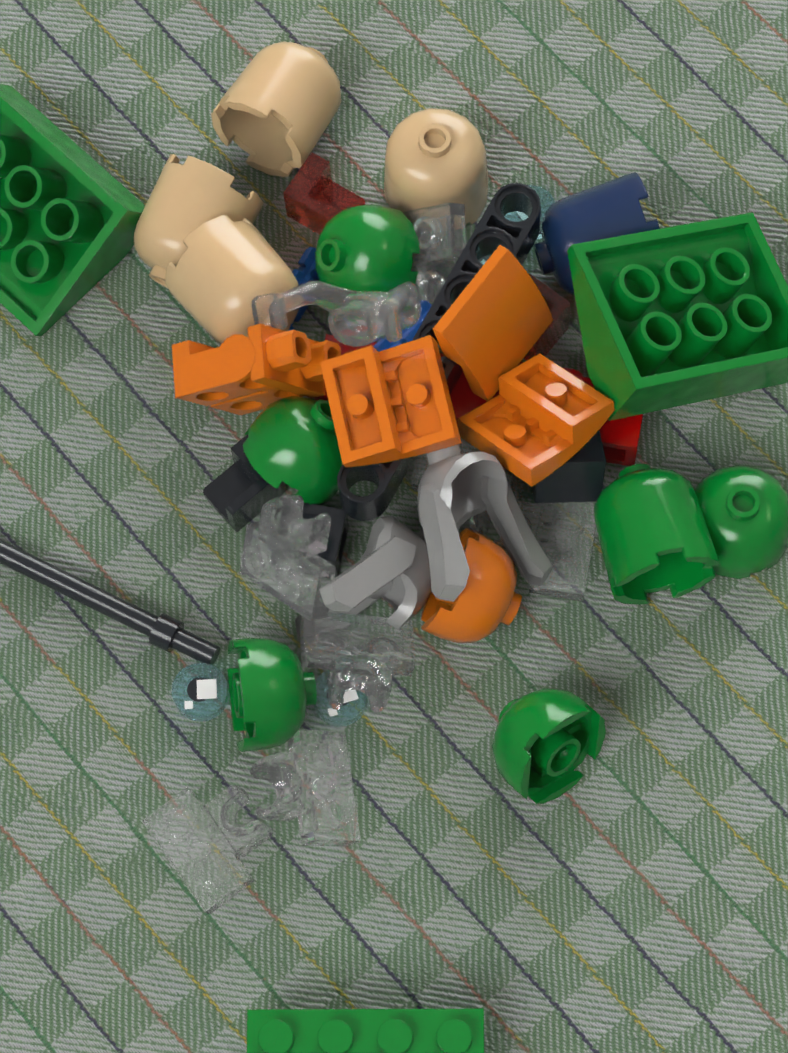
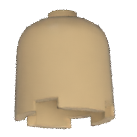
[211,41,341,177]
[384,108,488,238]
[133,154,264,288]
[165,215,301,344]

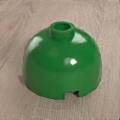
[315,204,420,312]
[243,396,342,505]
[694,465,788,579]
[227,638,317,752]
[492,688,606,804]

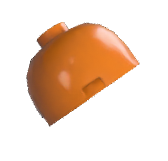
[421,528,522,643]

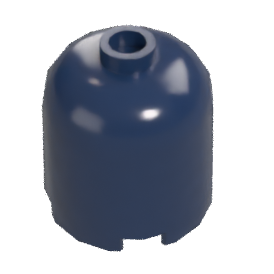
[534,172,660,295]

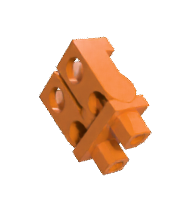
[172,323,341,415]

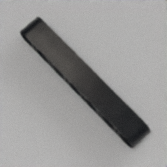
[337,183,541,521]

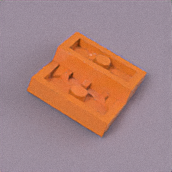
[433,245,554,402]
[320,335,461,468]
[458,353,614,487]

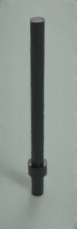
[0,539,220,667]

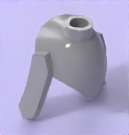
[417,444,553,602]
[295,516,432,645]

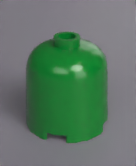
[594,464,719,605]

